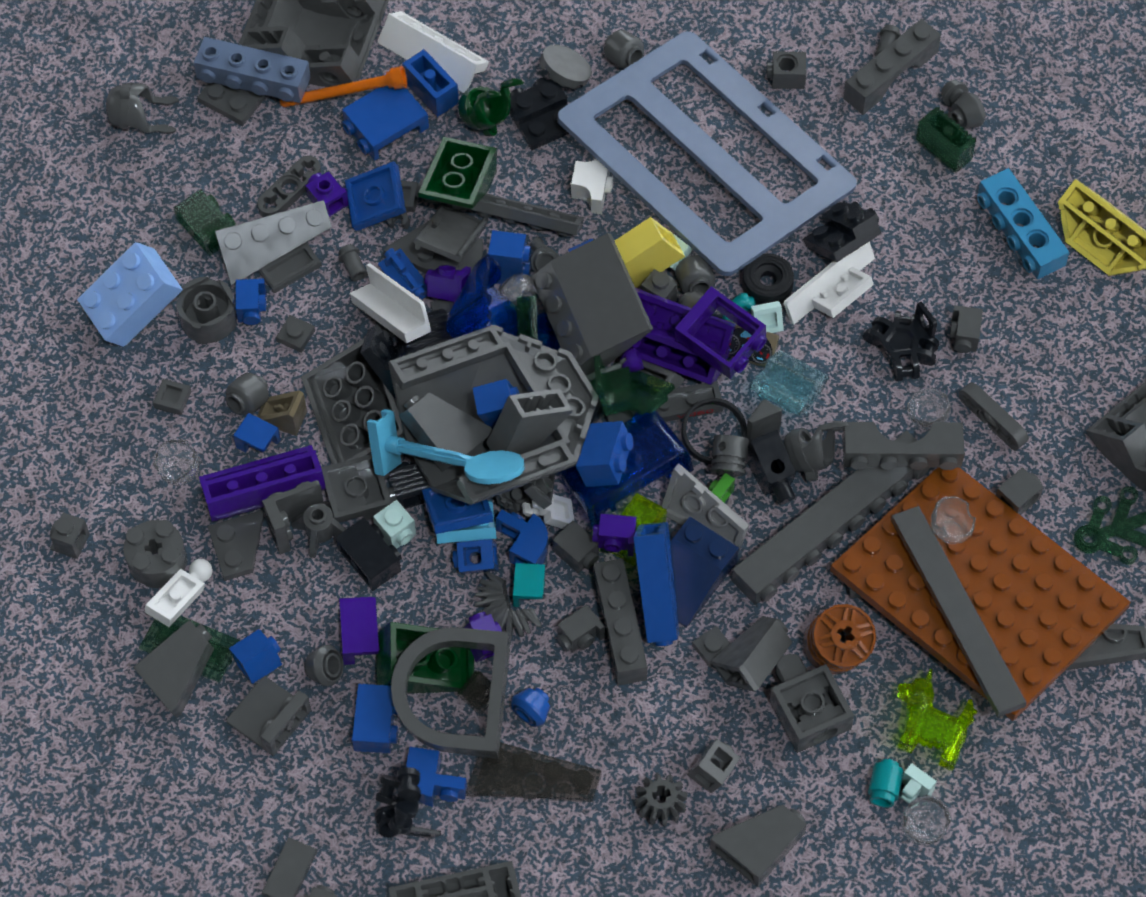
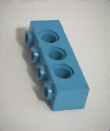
[977,168,1070,280]

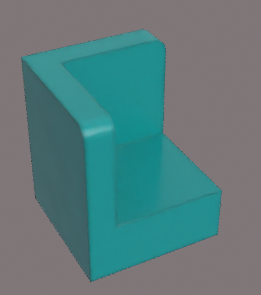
[513,563,546,607]

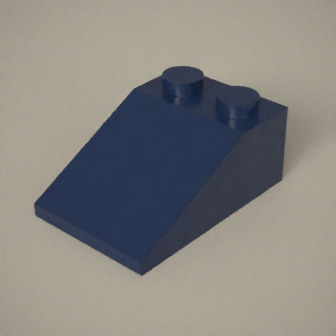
[638,517,739,628]

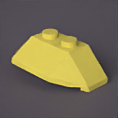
[1058,179,1146,276]

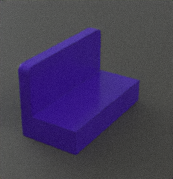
[339,597,379,665]

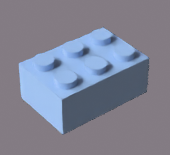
[77,242,183,346]

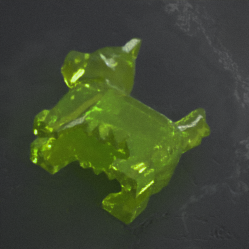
[897,669,978,771]

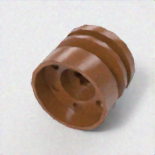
[803,604,876,675]

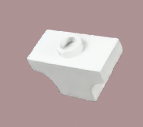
[571,159,613,214]

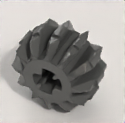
[635,772,688,827]

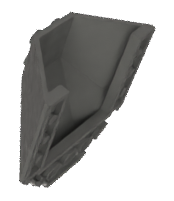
[388,325,599,505]

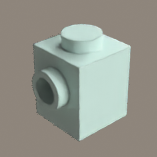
[373,500,416,549]

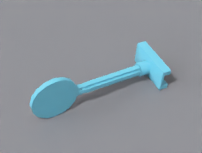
[367,409,525,484]

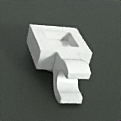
[522,494,574,529]

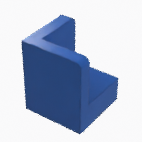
[233,413,281,453]

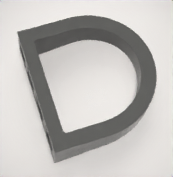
[391,627,511,759]

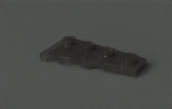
[466,742,602,802]

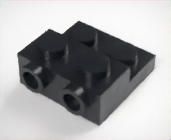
[509,77,569,151]
[803,201,882,262]
[360,324,416,398]

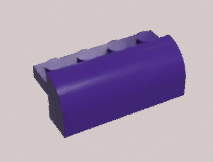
[625,288,736,385]
[199,445,326,522]

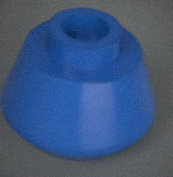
[511,687,550,727]

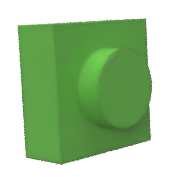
[709,473,735,503]

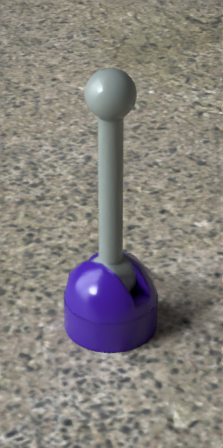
[586,347,644,381]

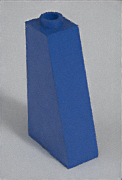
[633,522,680,646]

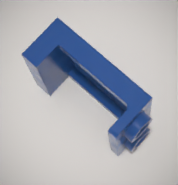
[341,86,429,161]

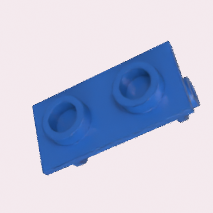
[378,248,427,300]

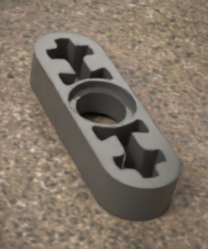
[257,156,321,217]
[958,382,1029,450]

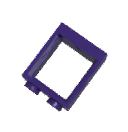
[675,286,767,379]

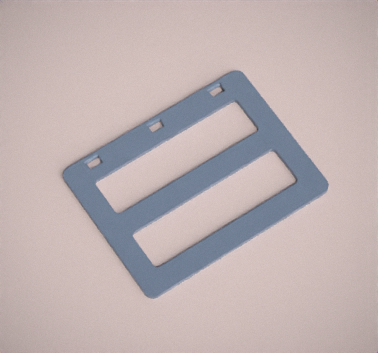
[557,31,857,276]

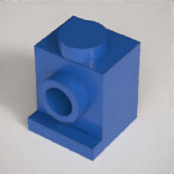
[236,279,267,325]
[453,539,499,574]

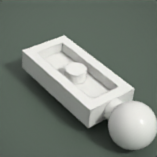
[145,559,213,627]

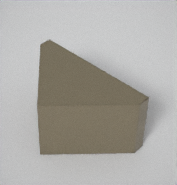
[257,390,307,436]

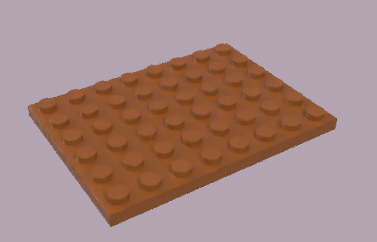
[830,467,1131,721]

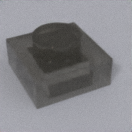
[457,671,491,715]

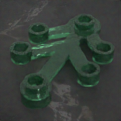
[1074,486,1146,565]

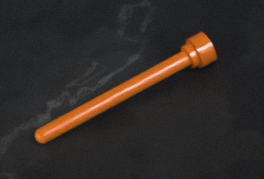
[279,66,408,107]

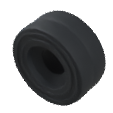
[742,253,794,305]

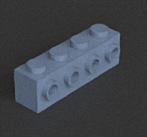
[194,37,311,103]

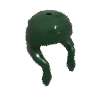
[458,78,524,137]

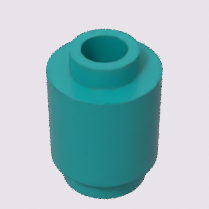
[868,759,904,808]

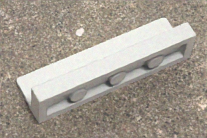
[378,11,489,93]
[350,263,431,343]

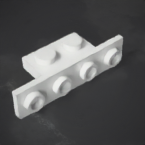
[784,241,875,324]

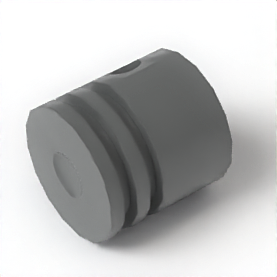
[710,435,749,476]

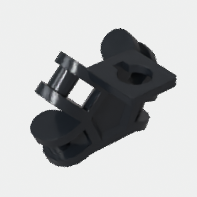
[862,302,939,381]
[375,767,441,838]

